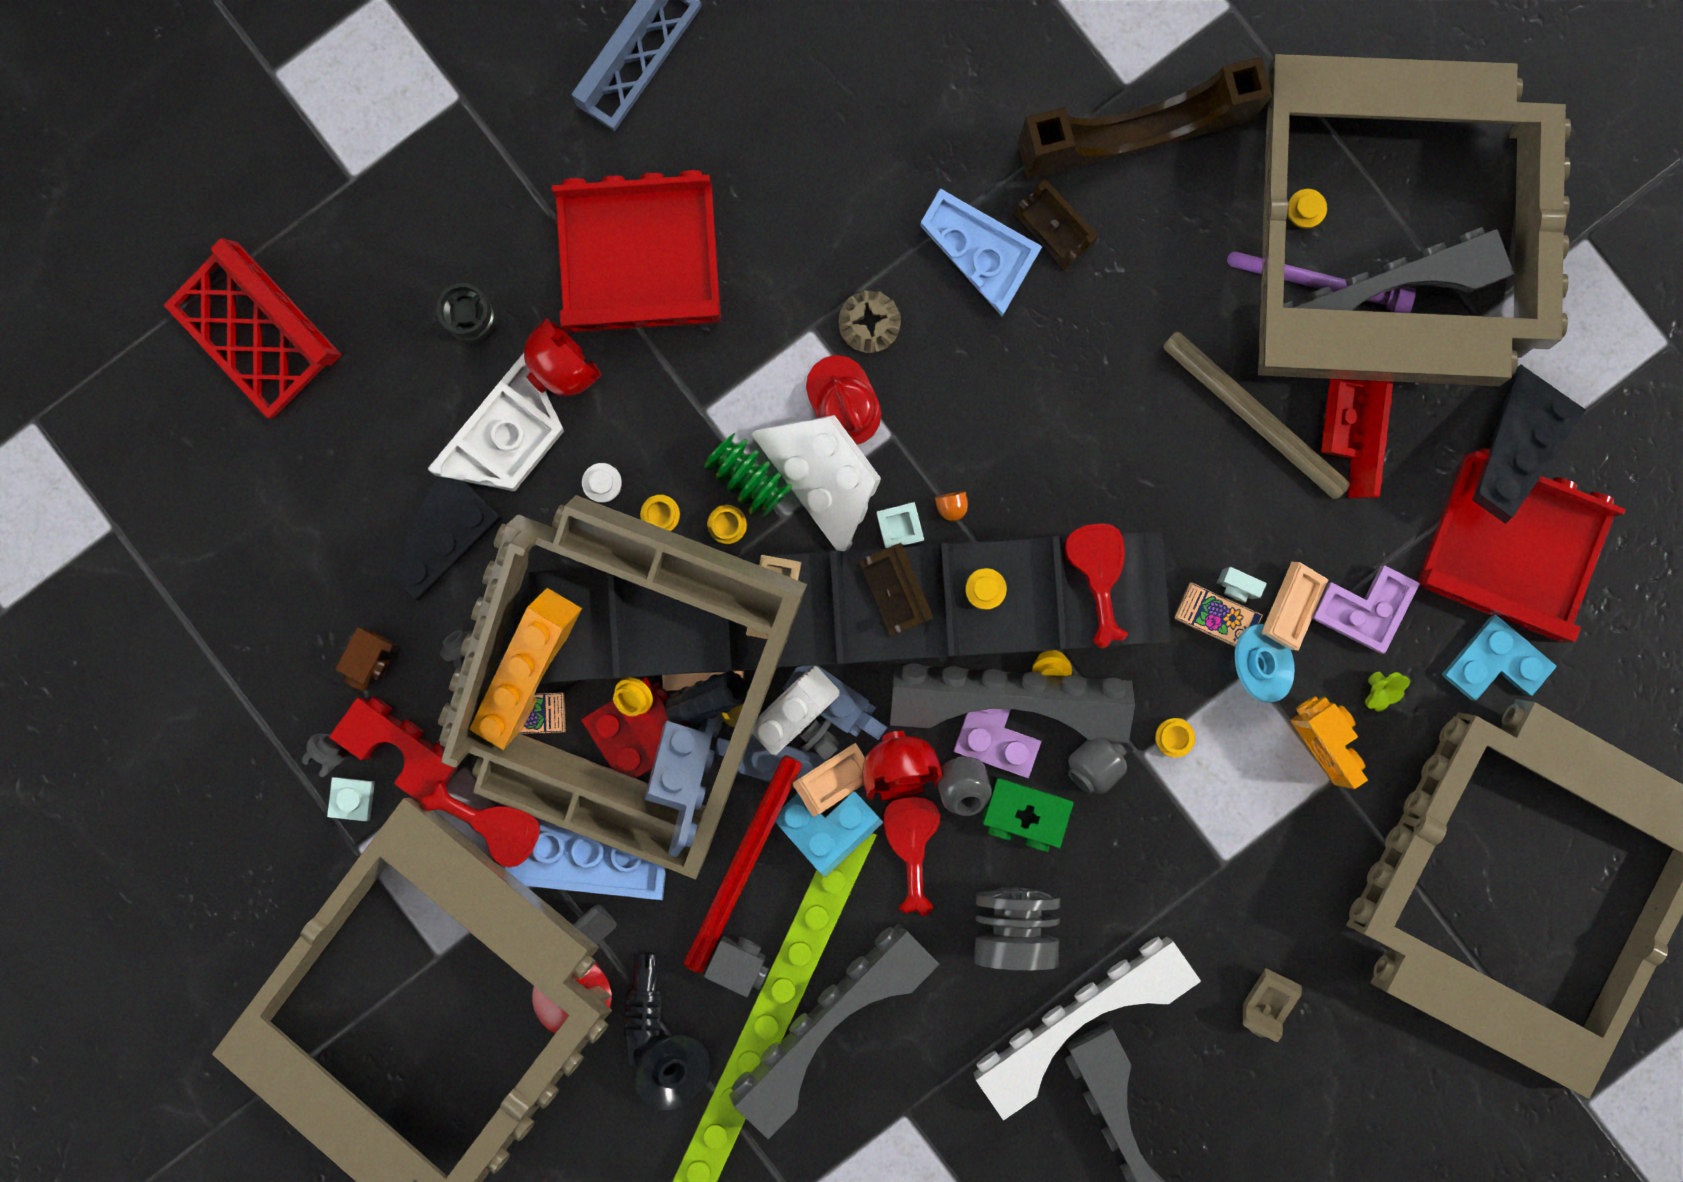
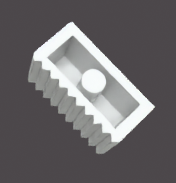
[752,666,839,755]

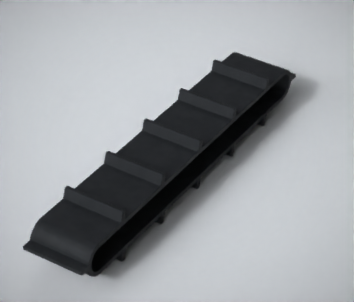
[512,532,1171,683]

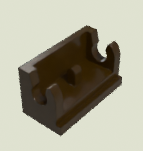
[1012,178,1098,271]
[859,542,933,637]

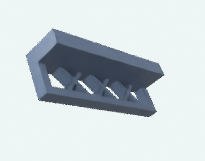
[571,0,702,132]

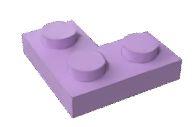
[1312,565,1420,654]
[953,709,1041,778]

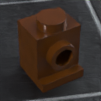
[335,627,401,691]

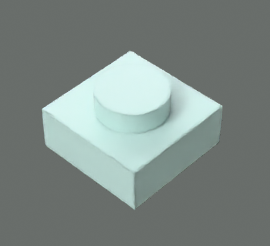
[876,502,924,548]
[1217,567,1267,603]
[327,777,375,821]

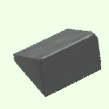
[573,904,617,945]

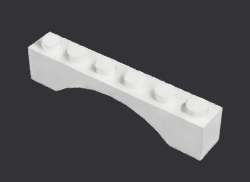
[973,936,1201,1120]

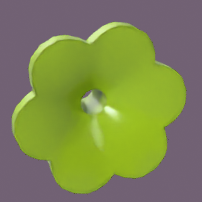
[1365,672,1410,712]

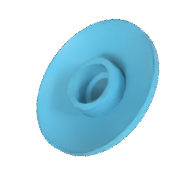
[1235,624,1295,703]

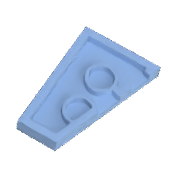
[920,189,1042,316]

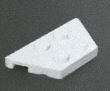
[428,353,564,491]
[751,415,881,551]

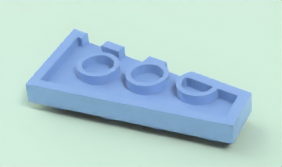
[505,817,667,900]

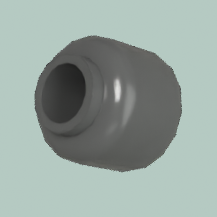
[1068,738,1127,795]
[938,756,992,816]

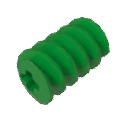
[704,433,792,518]

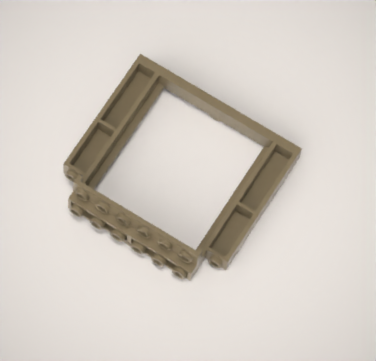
[1258,54,1571,386]
[438,495,807,879]
[1346,699,1683,1099]
[212,798,612,1182]

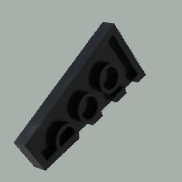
[1472,364,1586,524]

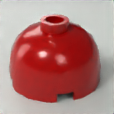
[524,318,602,397]
[862,731,943,801]

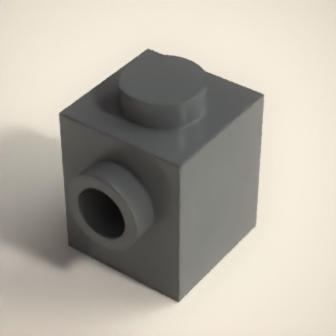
[704,935,769,997]

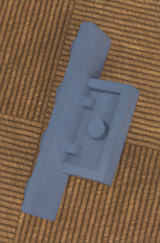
[644,714,723,857]

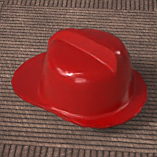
[806,355,881,445]

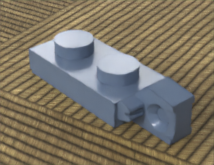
[782,665,888,740]
[714,735,825,789]

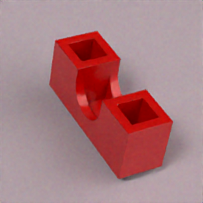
[329,696,462,803]

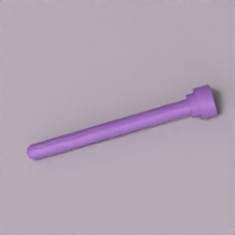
[1227,252,1416,313]

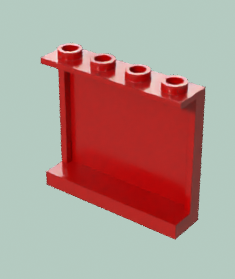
[552,170,721,333]
[1416,448,1626,643]

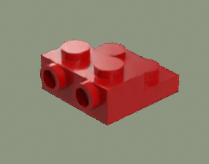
[581,677,689,779]

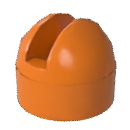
[935,491,968,521]

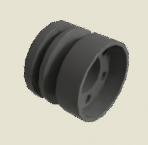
[974,887,1060,970]

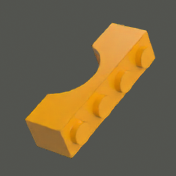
[469,588,582,750]

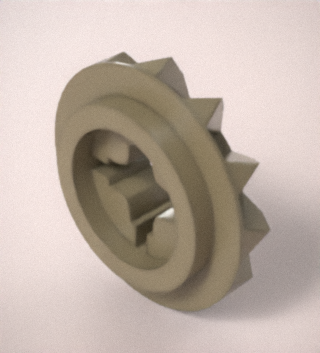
[838,290,901,353]

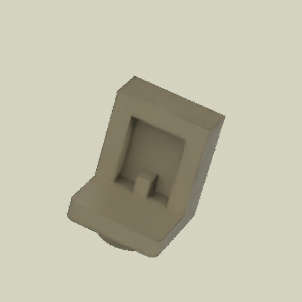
[1243,968,1302,1042]

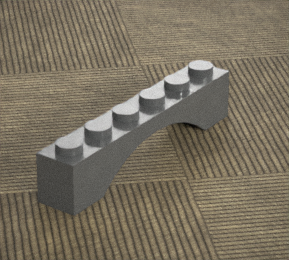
[1283,227,1514,311]
[890,663,1135,743]
[729,923,940,1139]
[1064,1022,1166,1182]

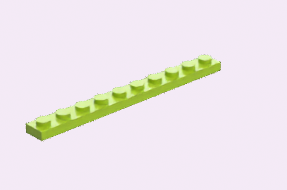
[673,833,877,1182]

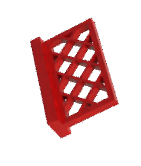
[164,238,342,419]

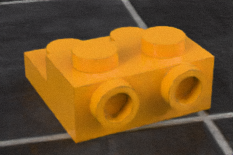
[1290,696,1368,789]

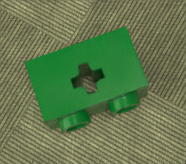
[981,777,1074,852]

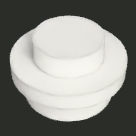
[582,463,622,503]

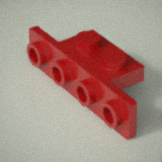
[1321,379,1393,499]

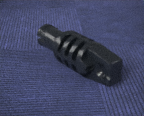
[624,952,662,1066]

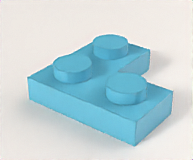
[1442,615,1557,700]
[775,791,883,877]

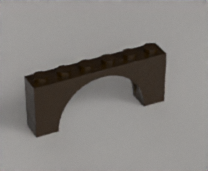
[1017,56,1272,181]

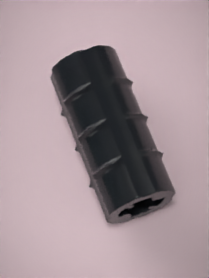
[665,671,747,727]

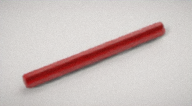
[684,755,802,973]

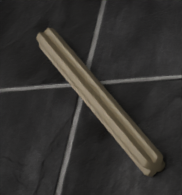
[1163,332,1350,499]

